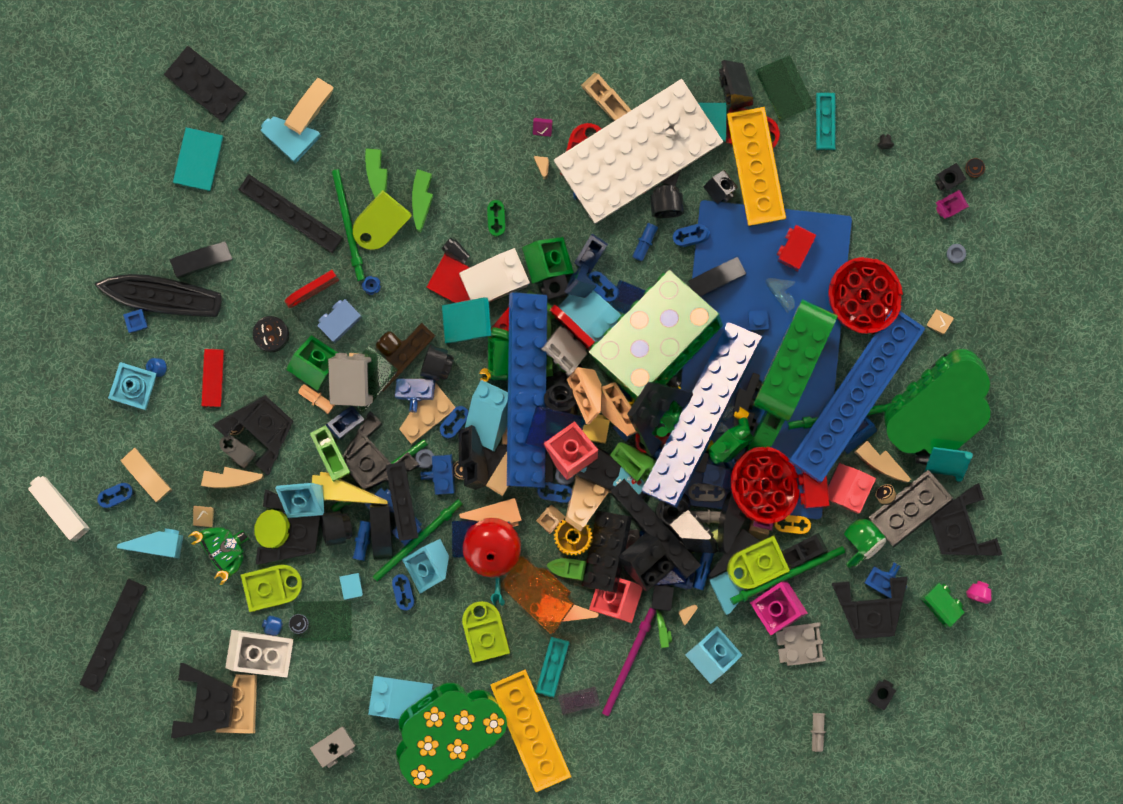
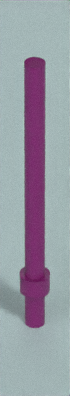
[602,608,656,716]

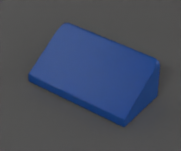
[844,416,877,454]

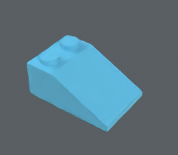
[558,290,621,342]
[465,380,508,451]
[117,528,183,558]
[368,676,433,719]

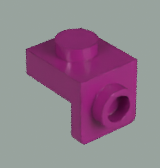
[936,190,969,219]

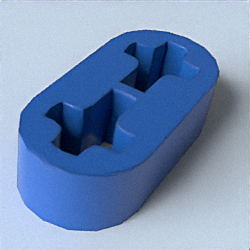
[673,224,710,247]
[588,271,619,302]
[440,406,468,438]
[537,482,572,503]
[97,483,133,508]
[392,574,414,610]

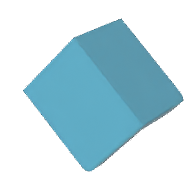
[340,573,363,600]

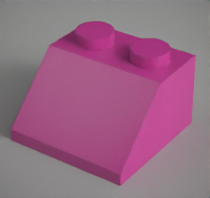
[750,581,808,636]

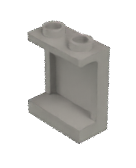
[328,353,373,406]

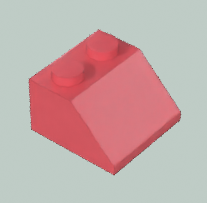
[544,421,598,480]
[828,463,876,514]
[589,578,643,623]

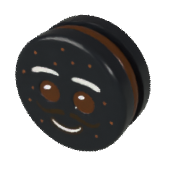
[253,316,289,353]

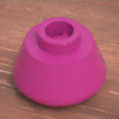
[966,581,992,604]

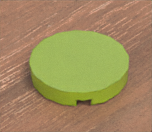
[254,510,290,548]

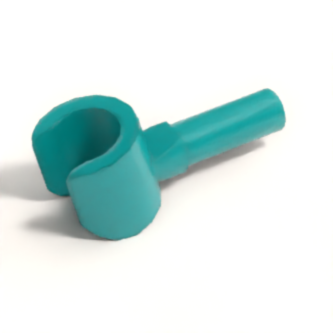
[491,578,505,607]

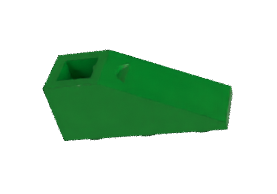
[745,411,785,452]

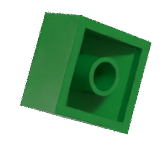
[522,237,574,284]
[286,335,338,391]
[920,583,965,628]

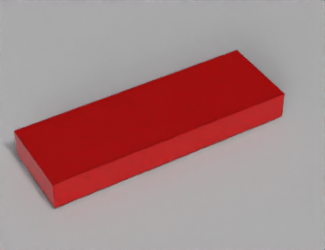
[201,349,224,407]

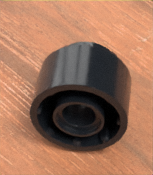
[650,185,684,219]
[420,345,454,381]
[544,384,578,422]
[656,493,691,527]
[320,511,352,546]

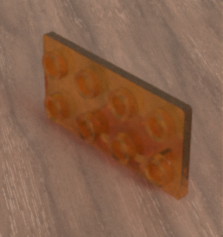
[501,556,574,634]

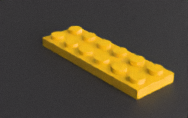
[727,107,786,226]
[490,669,571,792]

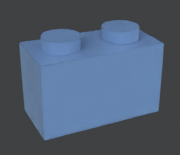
[317,299,362,344]

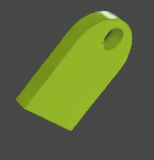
[353,190,412,250]
[727,536,790,589]
[241,565,302,612]
[462,601,510,663]

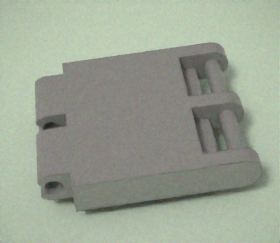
[541,326,587,376]
[776,622,826,666]

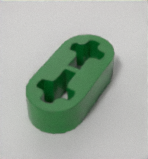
[487,200,505,237]

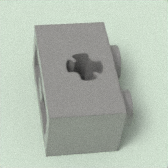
[310,726,356,768]

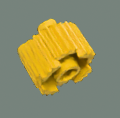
[554,520,592,556]

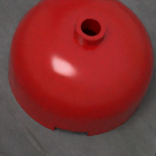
[463,518,521,577]

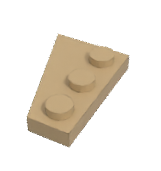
[400,382,456,445]
[565,475,609,531]
[216,674,257,733]

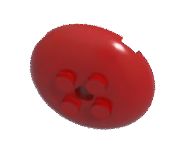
[829,257,903,334]
[731,447,800,524]

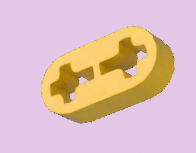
[774,515,811,534]

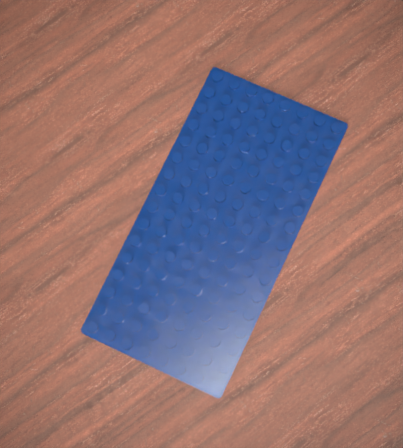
[681,200,852,519]

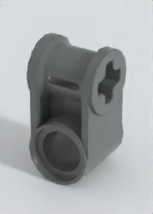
[219,435,256,469]

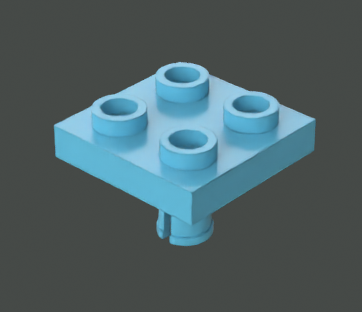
[108,362,156,410]

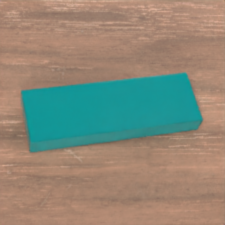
[816,93,835,150]
[535,637,569,698]

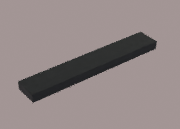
[238,174,343,254]

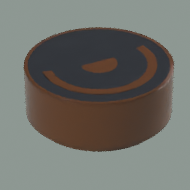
[965,158,985,178]

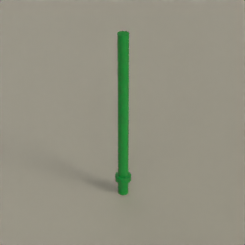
[730,546,845,605]

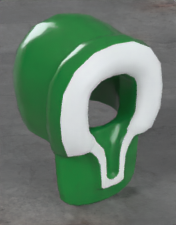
[844,519,886,568]

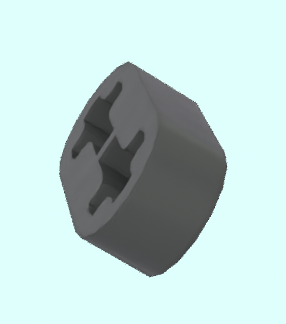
[688,483,725,502]

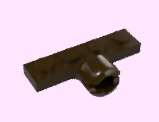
[369,323,435,392]

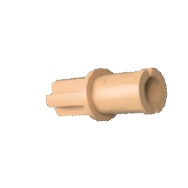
[298,384,335,414]

